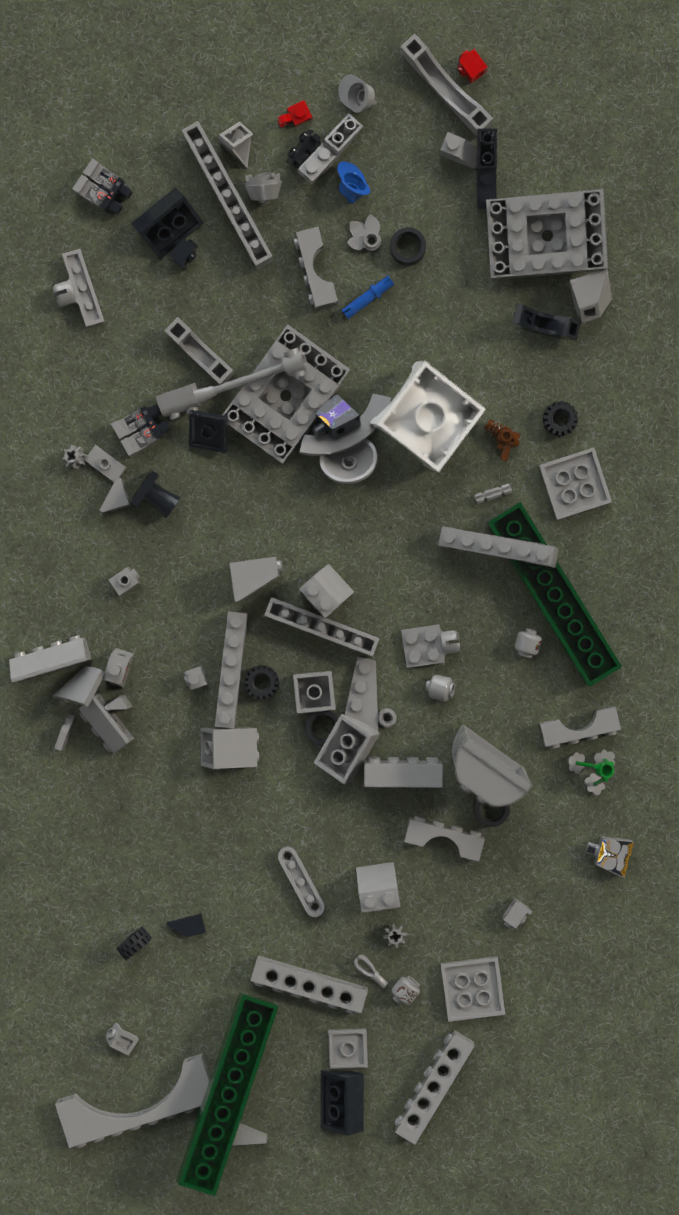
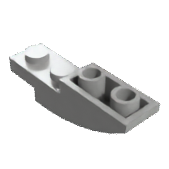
[297,114,363,184]

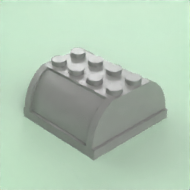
[452,725,532,806]

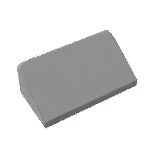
[104,695,133,710]

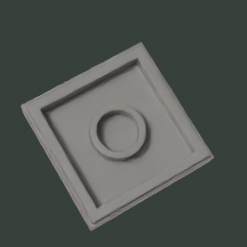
[328,1028,368,1069]

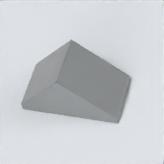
[99,477,131,513]

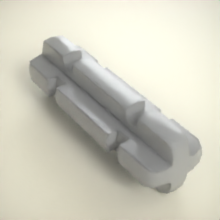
[474,484,512,504]

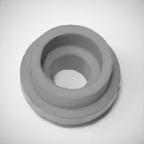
[378,708,397,728]

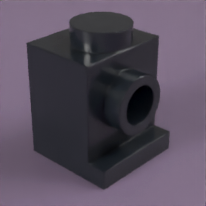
[169,238,198,271]

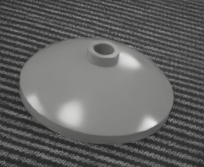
[320,439,378,484]

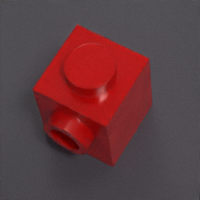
[457,49,488,84]

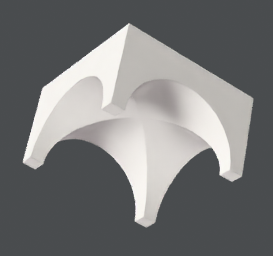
[370,361,486,472]

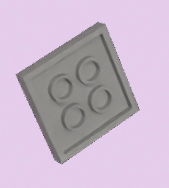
[539,447,612,520]
[440,956,505,1022]

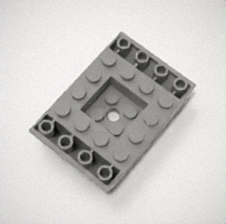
[486,189,608,278]
[223,325,350,464]

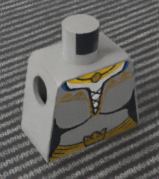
[585,837,634,878]

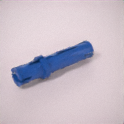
[341,275,395,320]

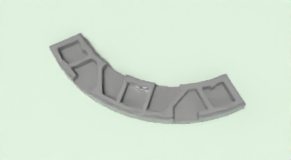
[299,394,391,456]

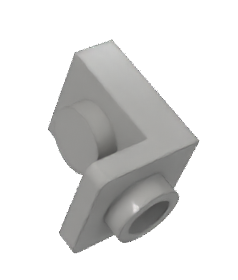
[106,1023,139,1056]

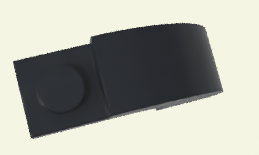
[513,304,581,341]

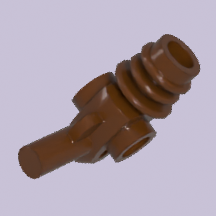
[484,419,521,462]

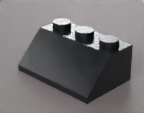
[131,187,204,259]
[320,1070,364,1136]

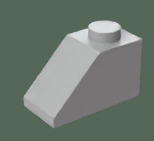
[440,132,477,169]

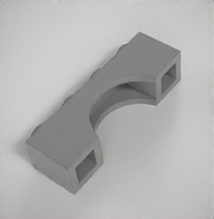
[294,227,338,310]
[164,317,235,385]
[539,706,621,749]
[404,816,485,861]

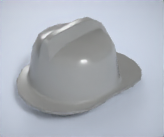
[338,74,377,113]

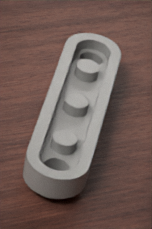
[278,846,325,917]

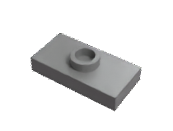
[84,445,126,482]

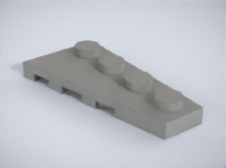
[345,656,378,739]

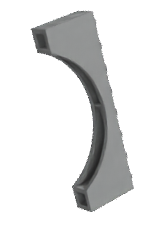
[55,1053,211,1148]

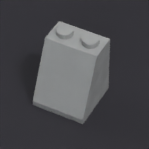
[230,557,283,602]
[299,564,354,618]
[200,727,259,769]
[356,862,400,913]

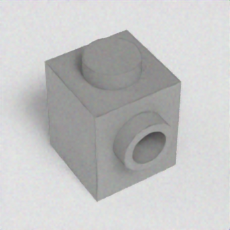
[109,567,141,596]

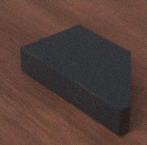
[167,913,206,937]

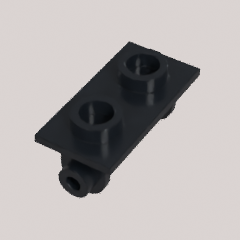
[286,130,321,169]

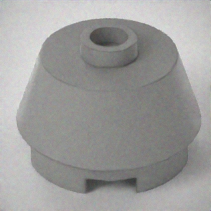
[244,172,282,203]

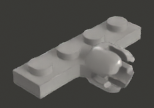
[53,249,104,328]

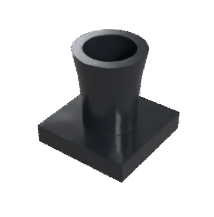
[130,470,180,519]

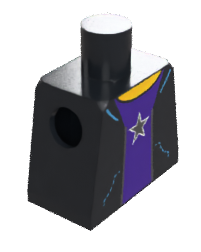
[312,393,361,440]

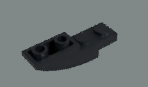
[476,128,497,209]

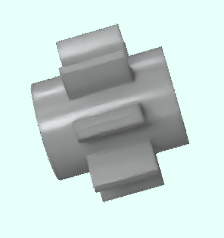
[62,445,87,470]
[383,923,407,948]

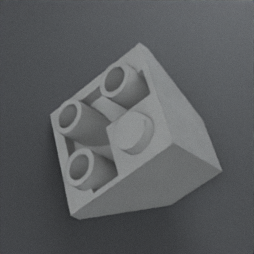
[570,269,612,323]

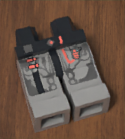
[72,158,133,215]
[111,404,171,457]

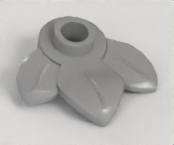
[347,214,381,251]

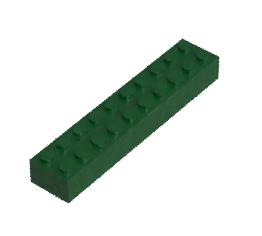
[486,502,622,687]
[176,992,279,1196]

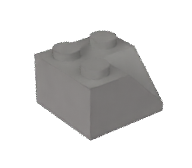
[293,671,336,713]

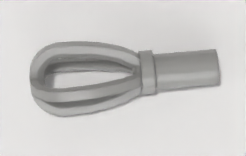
[354,955,388,988]

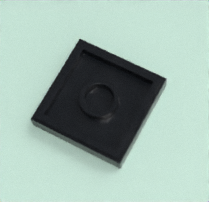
[189,410,228,453]

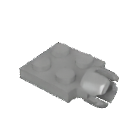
[401,624,460,668]

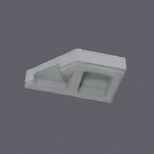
[55,714,76,751]

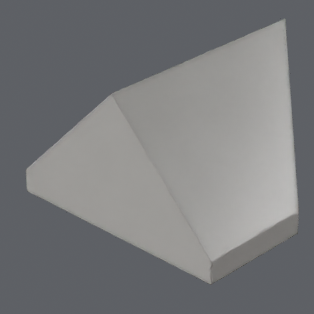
[218,121,254,168]

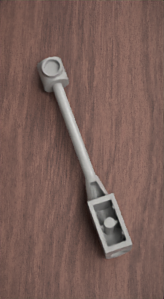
[156,348,308,420]

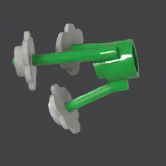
[568,749,615,795]

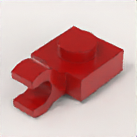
[277,100,313,128]

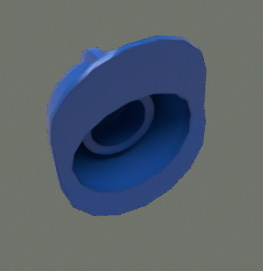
[337,161,370,204]

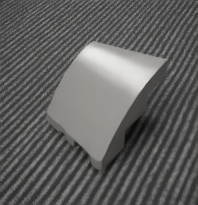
[52,666,105,707]

